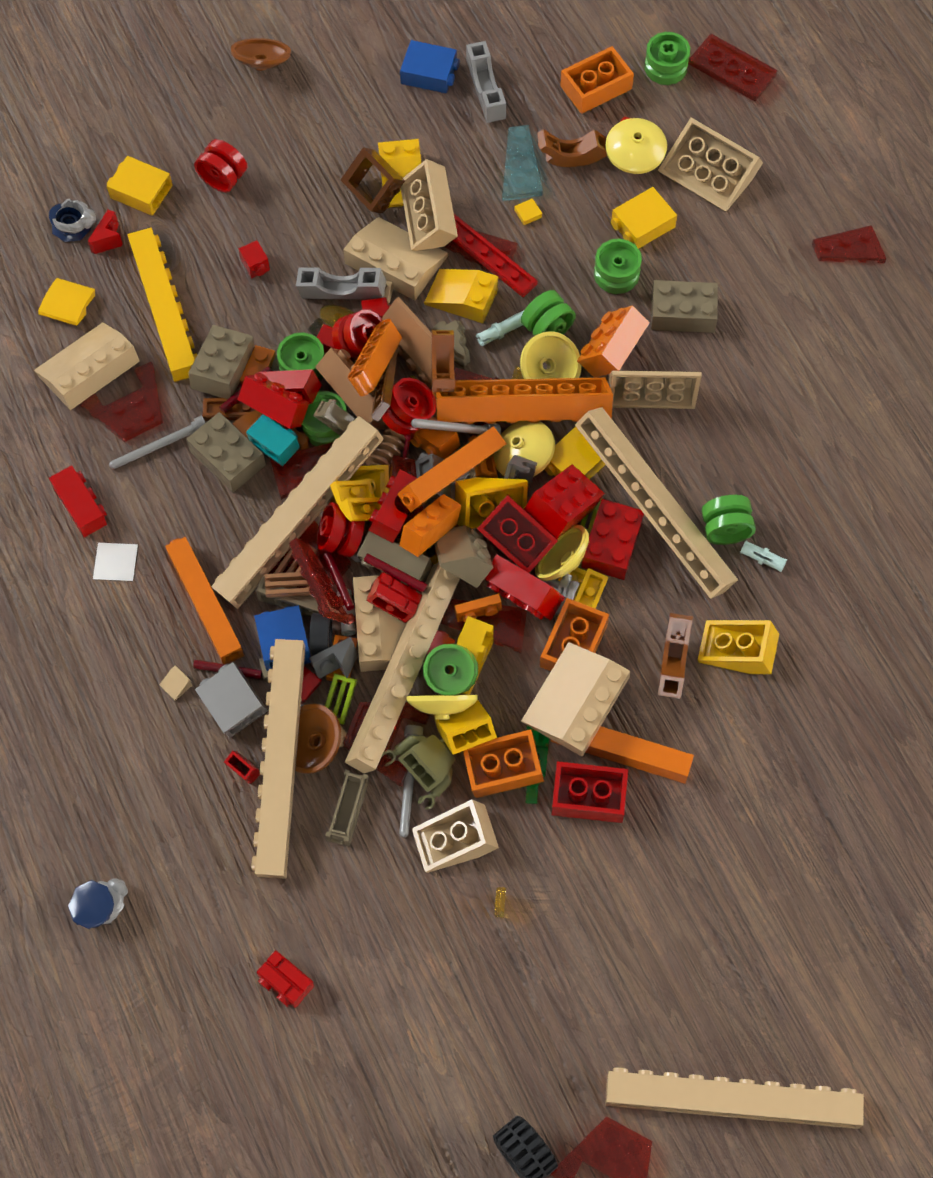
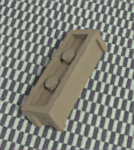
[313,399,355,436]
[256,575,327,617]
[325,769,369,847]

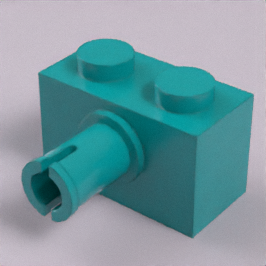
[246,414,300,466]

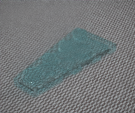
[502,125,543,201]

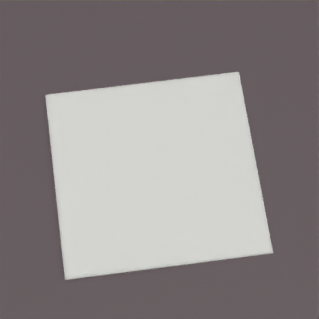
[93,543,138,581]

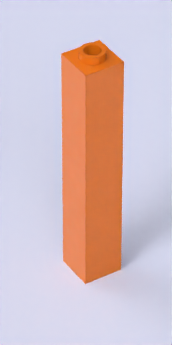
[397,426,507,512]
[165,537,244,664]
[551,726,694,784]

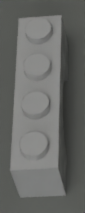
[466,41,506,123]
[296,268,386,299]

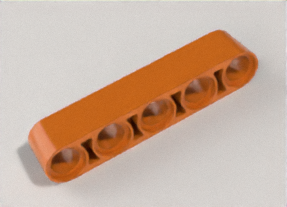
[347,319,402,397]

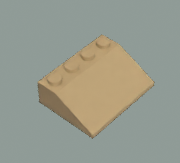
[658,117,763,212]
[343,217,449,300]
[34,322,140,410]
[608,371,702,409]
[353,575,424,672]
[521,642,630,757]

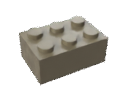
[651,280,718,333]
[189,325,254,399]
[186,412,266,493]

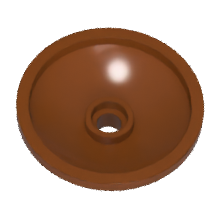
[231,38,291,71]
[295,704,341,774]

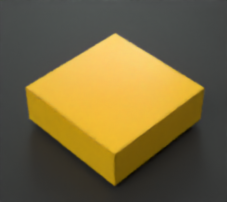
[514,198,542,225]

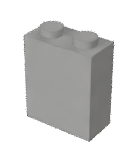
[195,662,268,738]

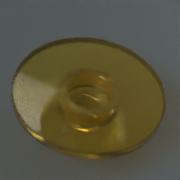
[319,305,354,327]

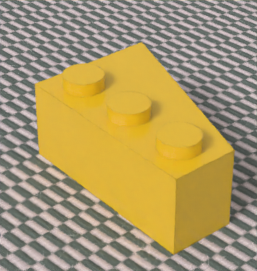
[447,616,494,695]

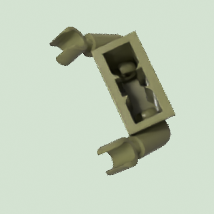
[381,735,455,810]

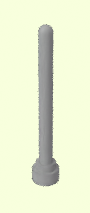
[109,415,205,469]
[411,419,501,435]
[399,725,423,837]

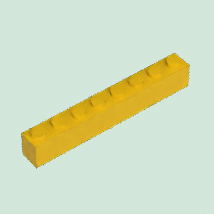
[127,227,197,382]

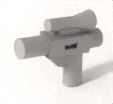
[543,574,580,616]

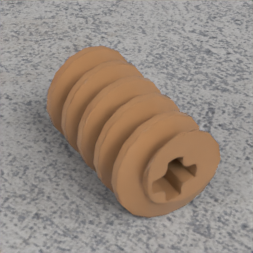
[365,428,406,471]

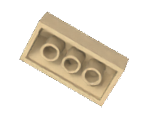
[401,159,458,251]

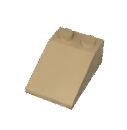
[412,800,499,873]

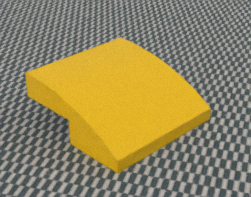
[38,278,95,326]
[330,480,381,521]
[558,567,609,609]

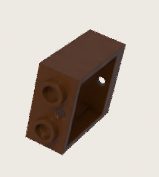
[341,147,405,213]

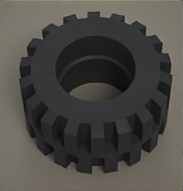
[493,1115,558,1178]

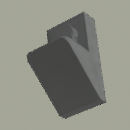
[309,637,358,679]

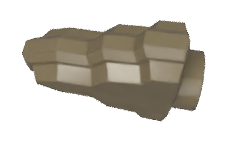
[432,320,470,366]

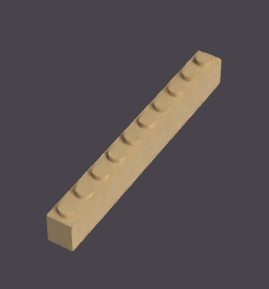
[575,407,738,599]
[211,416,384,609]
[344,562,460,774]
[251,639,306,879]
[605,1068,864,1129]

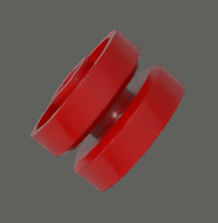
[194,139,248,193]
[332,310,383,362]
[382,377,437,436]
[317,502,365,557]

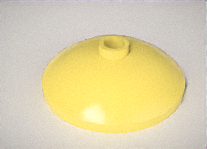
[605,118,667,174]
[520,331,581,379]
[493,421,555,476]
[535,525,589,581]
[407,695,478,719]

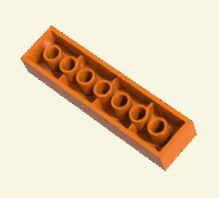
[433,377,613,424]

